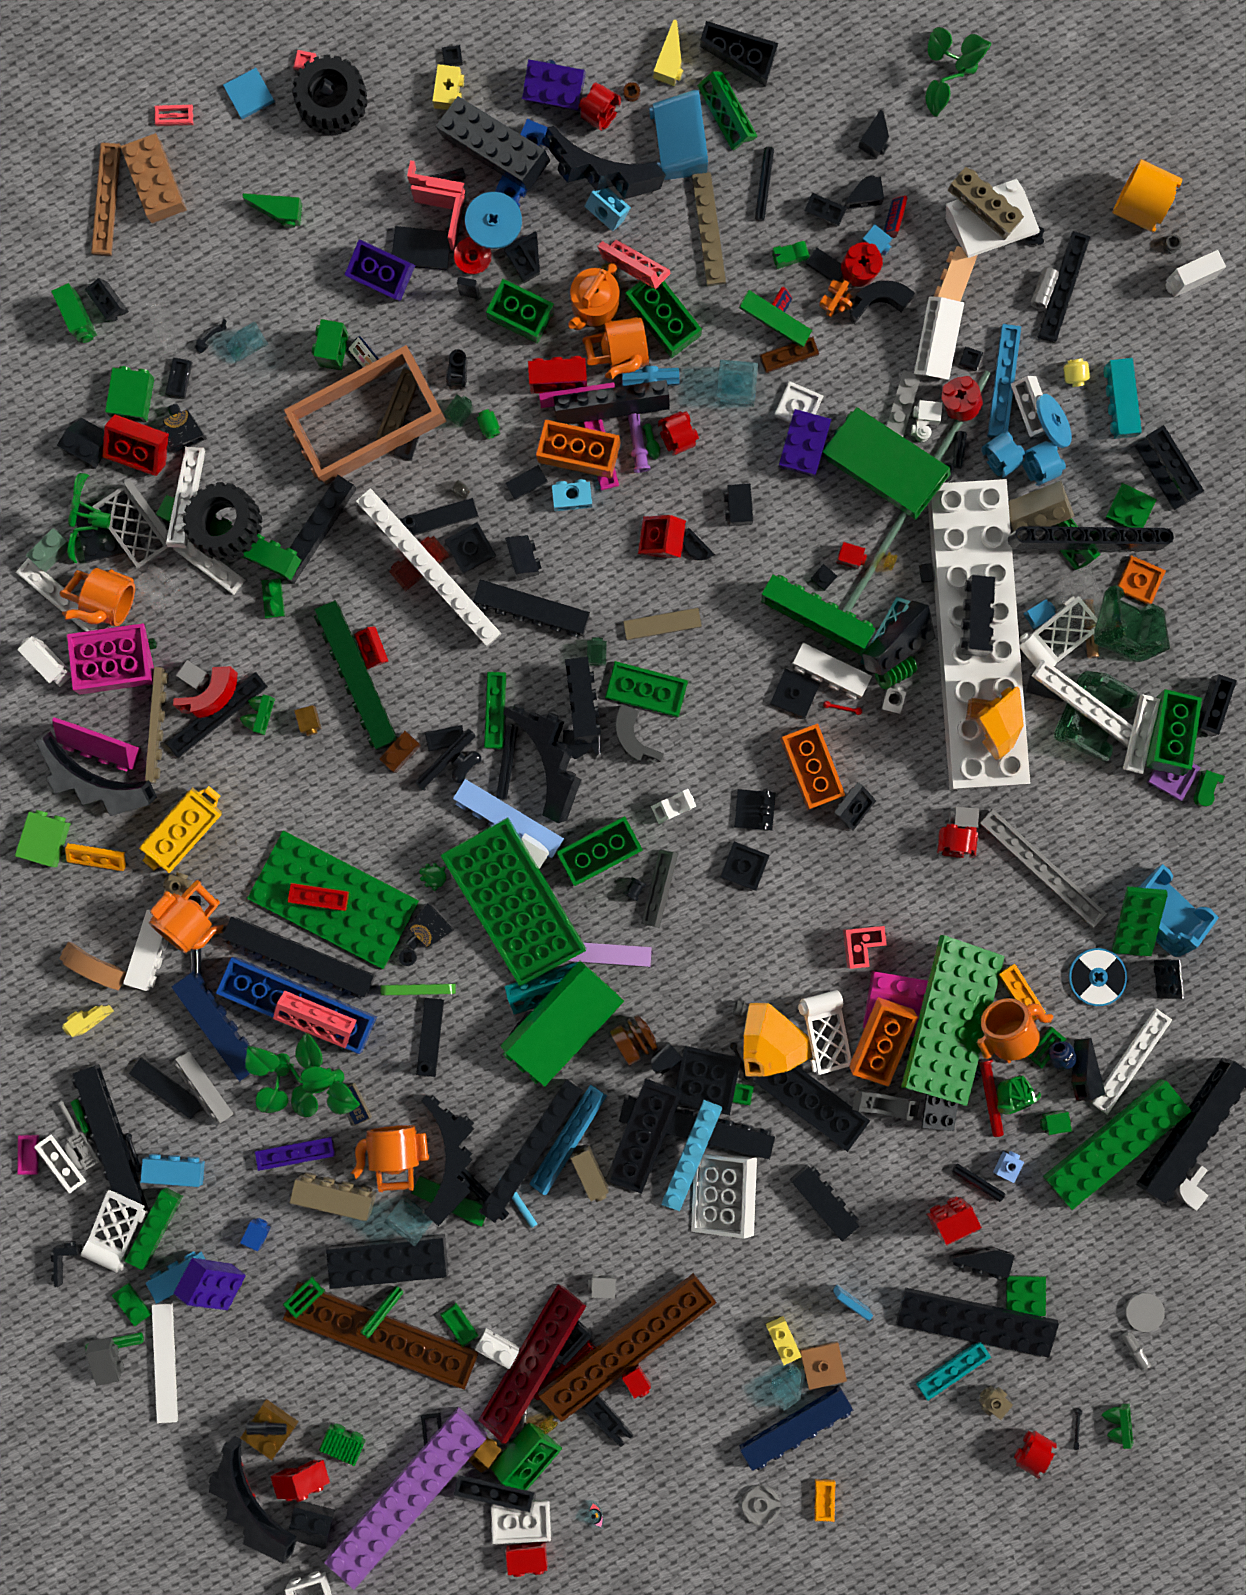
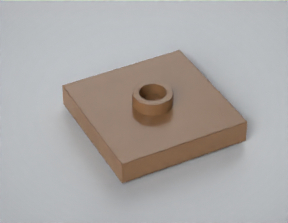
[800,1341,847,1390]

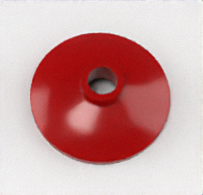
[454,237,492,275]

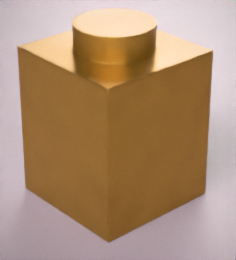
[294,705,322,736]
[467,1437,501,1473]

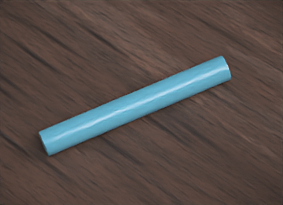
[511,1192,537,1228]

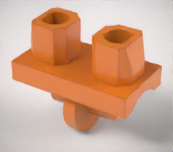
[819,280,853,317]

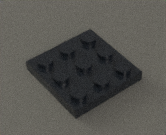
[76,494,142,563]
[676,1046,742,1115]

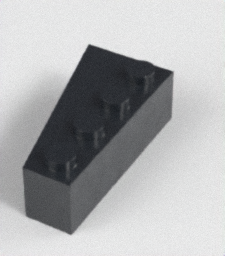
[700,21,778,87]
[959,575,995,657]
[862,600,936,675]
[565,657,601,745]

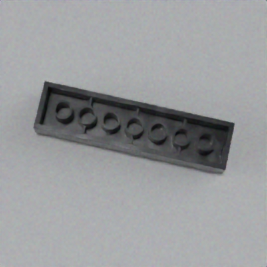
[1136,1058,1246,1204]

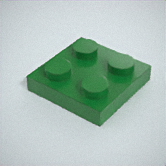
[1105,483,1157,528]
[1006,1275,1046,1316]

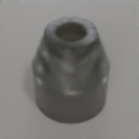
[450,480,470,499]

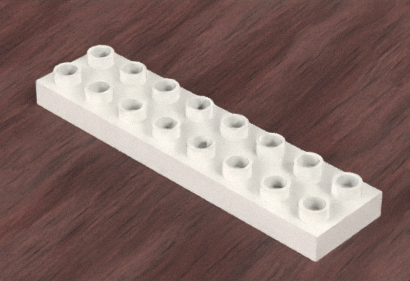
[928,479,1030,790]

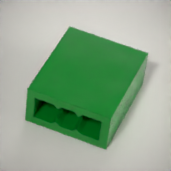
[51,283,97,343]
[105,366,154,422]

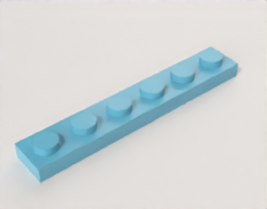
[662,1100,722,1211]

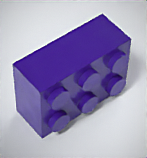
[522,59,586,111]
[345,239,415,301]
[778,409,831,477]
[173,1258,246,1310]

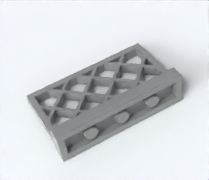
[93,479,173,569]

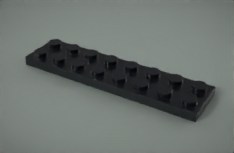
[896,1287,1059,1358]

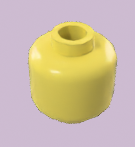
[1063,358,1090,387]

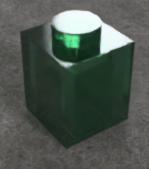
[444,394,474,428]
[587,637,607,666]

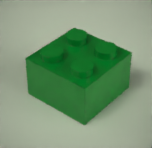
[312,319,349,371]

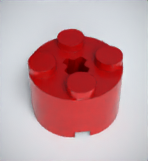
[579,82,621,131]
[841,242,883,287]
[942,376,983,422]
[658,411,699,456]
[937,824,978,858]
[1014,1430,1057,1479]

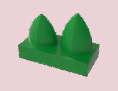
[261,578,285,619]
[240,694,275,735]
[1102,1404,1134,1449]

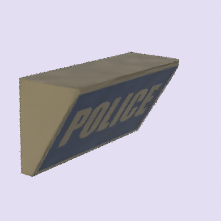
[347,1083,372,1126]

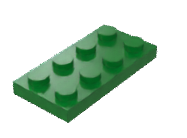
[1112,886,1168,956]

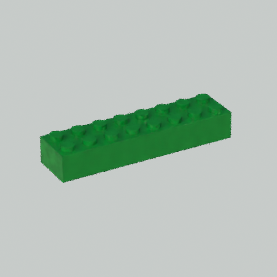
[1042,1079,1191,1210]

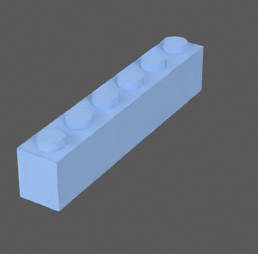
[453,779,564,860]

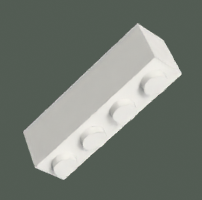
[792,643,872,700]
[123,910,168,991]

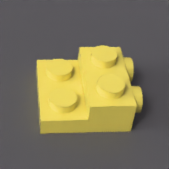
[62,1005,114,1037]

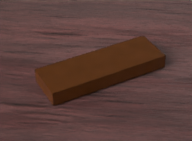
[759,336,819,373]

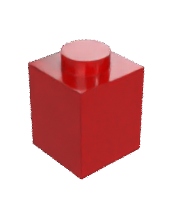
[836,542,867,569]
[622,1364,651,1399]

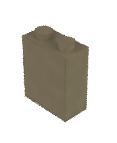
[571,1145,609,1202]

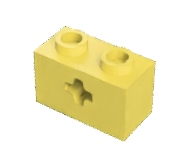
[433,64,464,110]
[766,1316,802,1365]

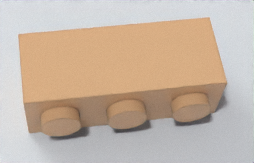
[933,246,977,301]

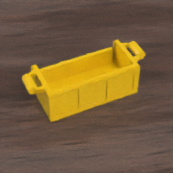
[139,786,222,873]

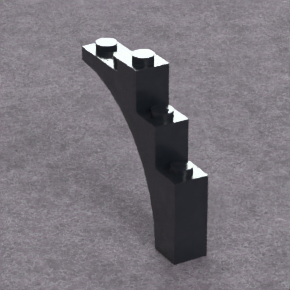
[543,126,666,199]
[503,704,582,823]
[35,731,157,816]
[421,1095,475,1227]
[209,1436,297,1563]

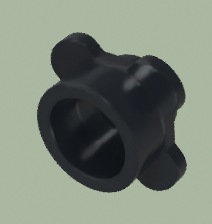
[1025,227,1044,245]

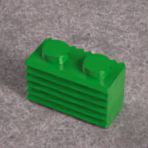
[319,1423,366,1466]

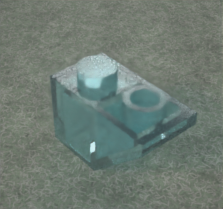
[226,321,268,363]
[769,1365,805,1411]

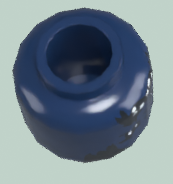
[1049,1041,1077,1070]

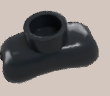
[451,751,481,783]

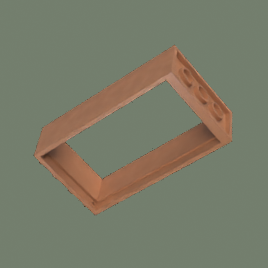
[284,345,447,485]

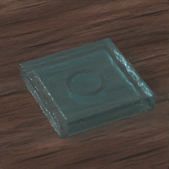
[384,1195,433,1246]

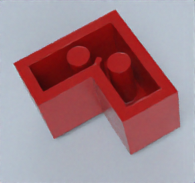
[270,1460,330,1502]

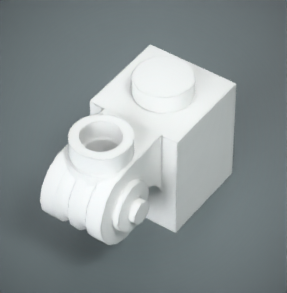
[911,400,942,442]

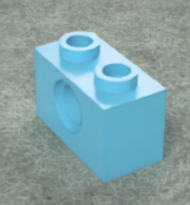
[584,188,631,231]
[552,479,592,511]

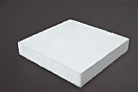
[774,381,823,423]

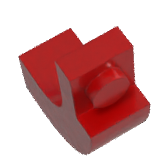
[173,666,238,718]

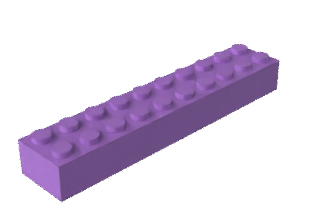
[325,1407,487,1590]

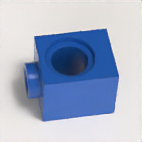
[240,1218,271,1252]

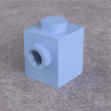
[993,1151,1024,1183]

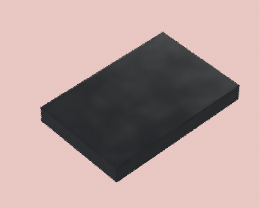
[392,226,450,270]

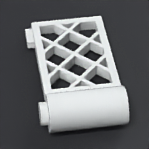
[1019,596,1103,668]
[798,990,852,1075]
[81,1190,146,1273]

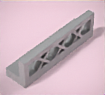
[172,1052,233,1127]

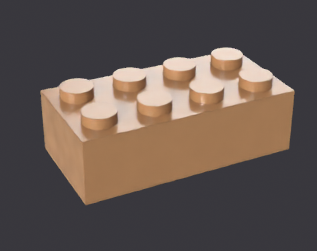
[120,133,187,223]

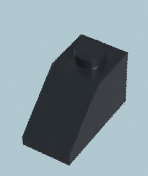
[858,110,889,159]
[844,175,884,210]

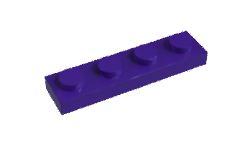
[255,1136,336,1171]

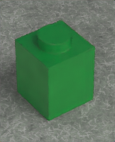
[1040,1110,1072,1135]

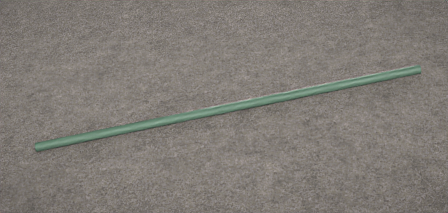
[822,371,992,648]

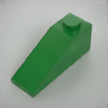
[243,193,302,228]

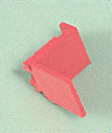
[407,160,465,251]

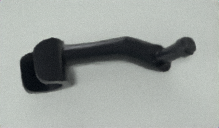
[195,319,227,354]

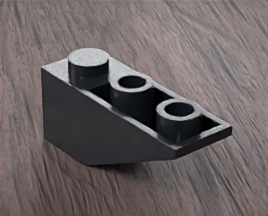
[1071,1038,1105,1101]
[949,1247,1015,1280]

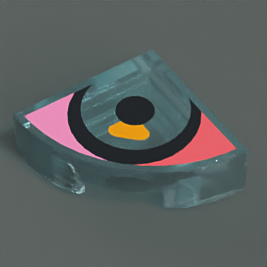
[584,1500,603,1529]

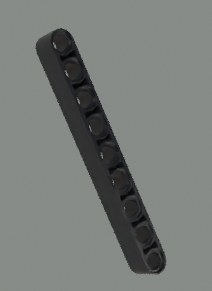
[1008,526,1174,551]

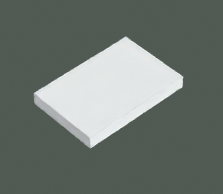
[491,1500,551,1544]

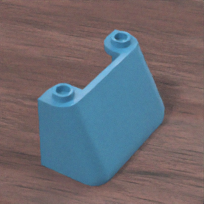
[649,90,708,180]
[1139,864,1219,957]

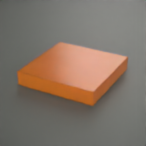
[1115,555,1166,606]

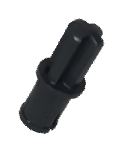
[246,1420,287,1437]

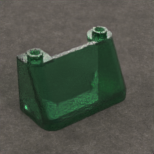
[1093,585,1170,662]
[1054,671,1138,762]

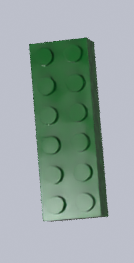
[761,574,875,656]

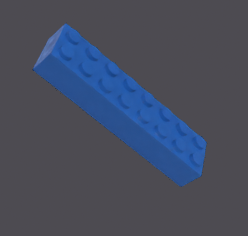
[216,957,377,1054]

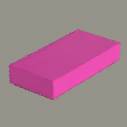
[17,1135,39,1175]

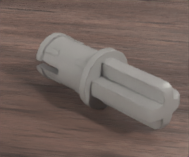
[1122,1331,1151,1371]

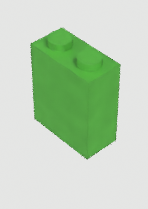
[15,810,71,867]

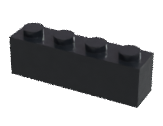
[790,1164,860,1242]
[453,1475,536,1516]

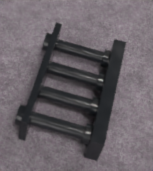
[1135,425,1204,510]

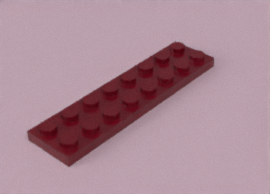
[478,1284,586,1443]

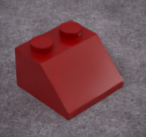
[638,515,686,558]

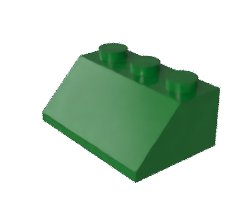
[490,1423,563,1490]

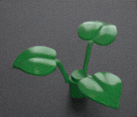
[925,27,992,117]
[67,473,111,564]
[291,1033,360,1117]
[245,1046,336,1113]

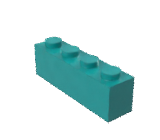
[1104,358,1142,439]

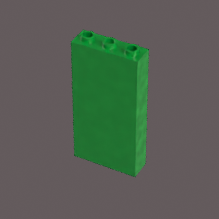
[822,407,951,520]
[500,960,624,1087]

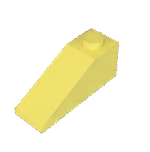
[653,19,683,86]

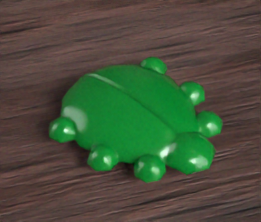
[419,863,446,891]

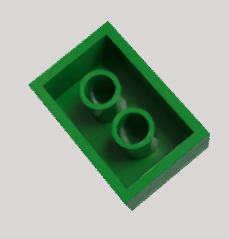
[486,279,555,344]

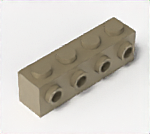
[948,167,1024,239]

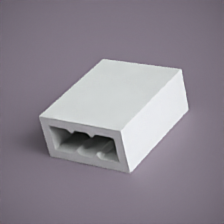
[1166,250,1226,297]

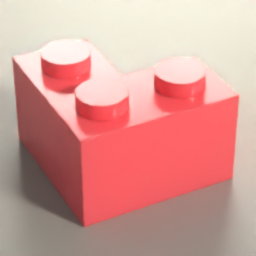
[843,926,887,969]

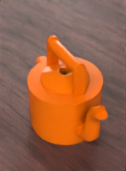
[568,263,619,330]
[582,317,649,379]
[59,568,135,626]
[149,880,224,954]
[977,998,1053,1064]
[351,1125,429,1193]

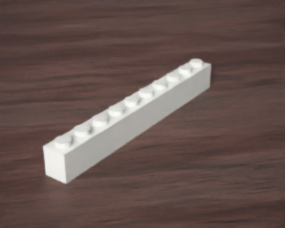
[356,488,501,647]

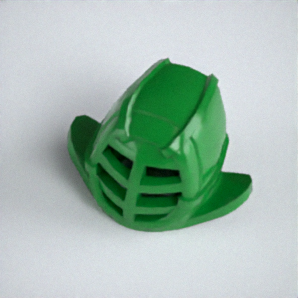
[997,1075,1041,1115]

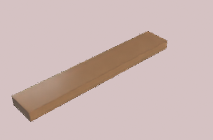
[91,143,121,256]

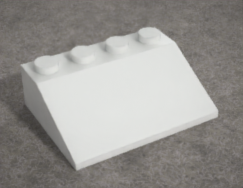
[946,179,1039,258]
[691,1154,757,1239]

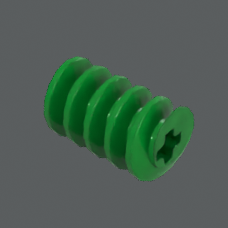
[875,656,917,689]

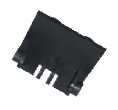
[734,789,776,831]
[1153,959,1184,999]
[921,1094,958,1131]

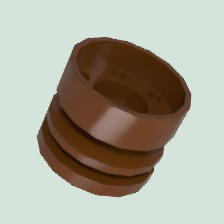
[610,1014,658,1066]

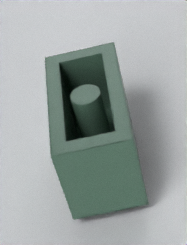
[26,528,69,572]

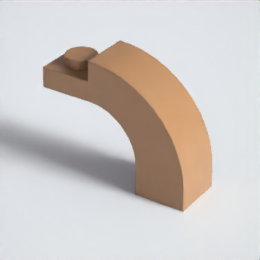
[59,941,127,991]

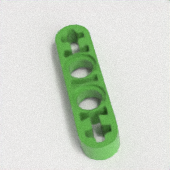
[380,984,456,995]

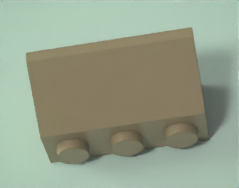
[1008,481,1074,538]

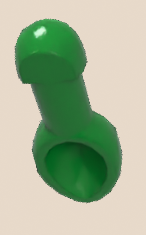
[643,423,660,460]

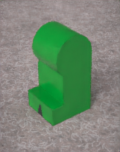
[772,241,810,270]
[1193,770,1225,807]

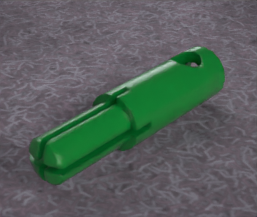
[70,1099,90,1133]

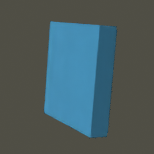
[223,68,274,119]
[833,1285,873,1321]

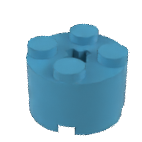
[981,431,1025,478]
[1023,441,1066,486]

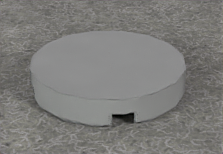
[1125,1292,1165,1332]
[742,1484,781,1525]

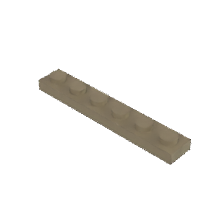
[692,172,726,286]
[145,667,168,783]

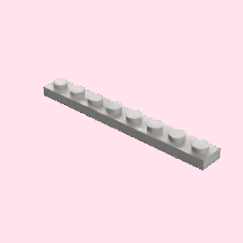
[979,809,1107,928]

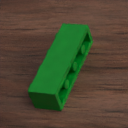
[125,1187,183,1270]

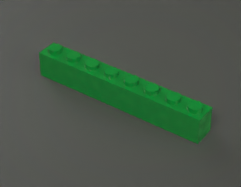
[156,495,302,580]

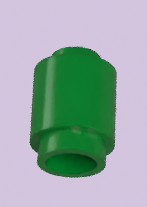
[476,409,501,440]

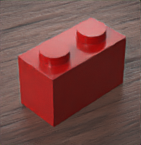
[506,1542,548,1577]

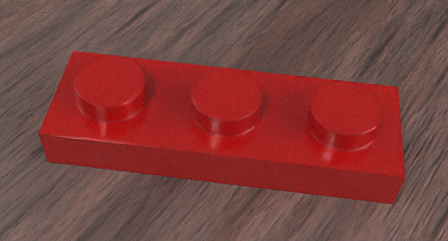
[288,883,349,911]

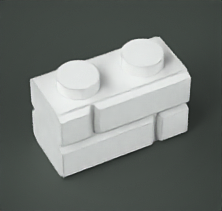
[475,1328,520,1369]

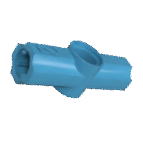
[622,366,680,386]

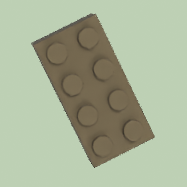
[290,1172,377,1221]

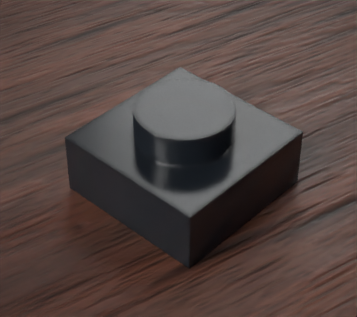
[810,564,837,591]

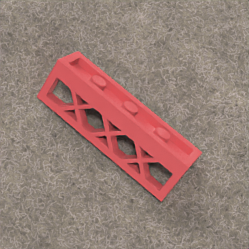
[597,240,671,289]
[273,991,357,1048]

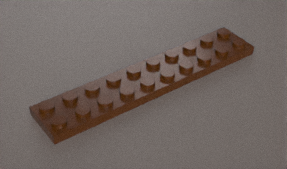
[538,1273,717,1422]
[283,1281,479,1390]

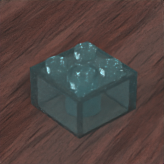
[716,360,758,407]

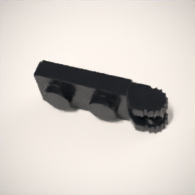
[583,1394,634,1447]

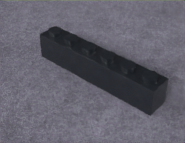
[553,380,670,424]
[284,475,356,583]
[473,579,590,638]

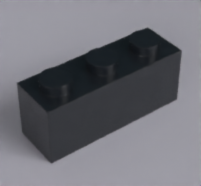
[1197,674,1237,737]

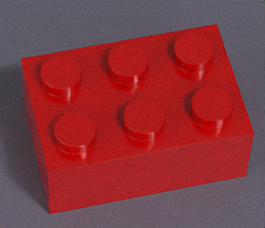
[528,356,587,394]
[103,414,169,476]
[926,1196,982,1246]

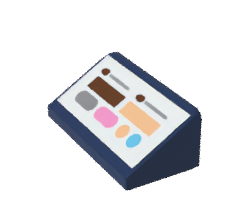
[346,335,379,369]

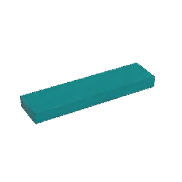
[916,1342,991,1401]

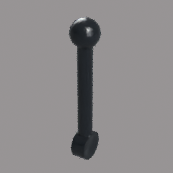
[729,1042,751,1080]
[124,1133,142,1172]
[1074,1408,1082,1450]

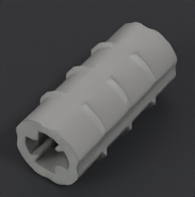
[1030,267,1059,310]

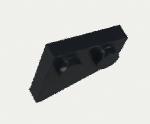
[504,231,540,283]

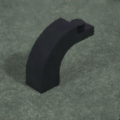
[849,280,915,324]

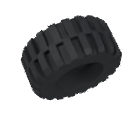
[292,55,368,135]
[183,482,263,561]

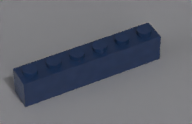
[171,971,251,1082]
[739,1385,854,1471]

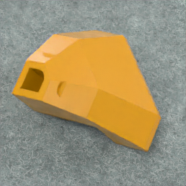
[976,686,1024,760]
[743,1003,813,1076]

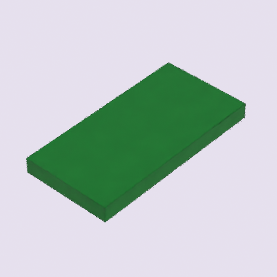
[605,661,688,718]

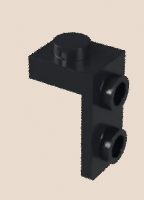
[51,1241,82,1287]

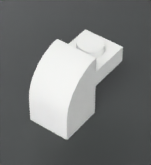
[651,789,696,824]
[1175,1163,1209,1211]

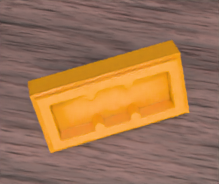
[814,1479,835,1522]

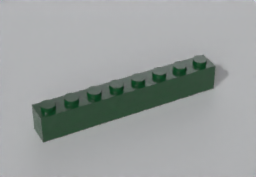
[314,600,398,750]

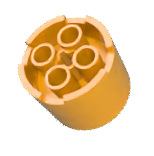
[1112,159,1183,233]

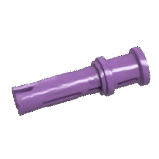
[628,414,651,473]

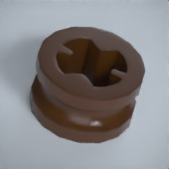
[623,82,640,102]

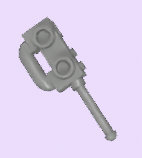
[58,1101,100,1170]

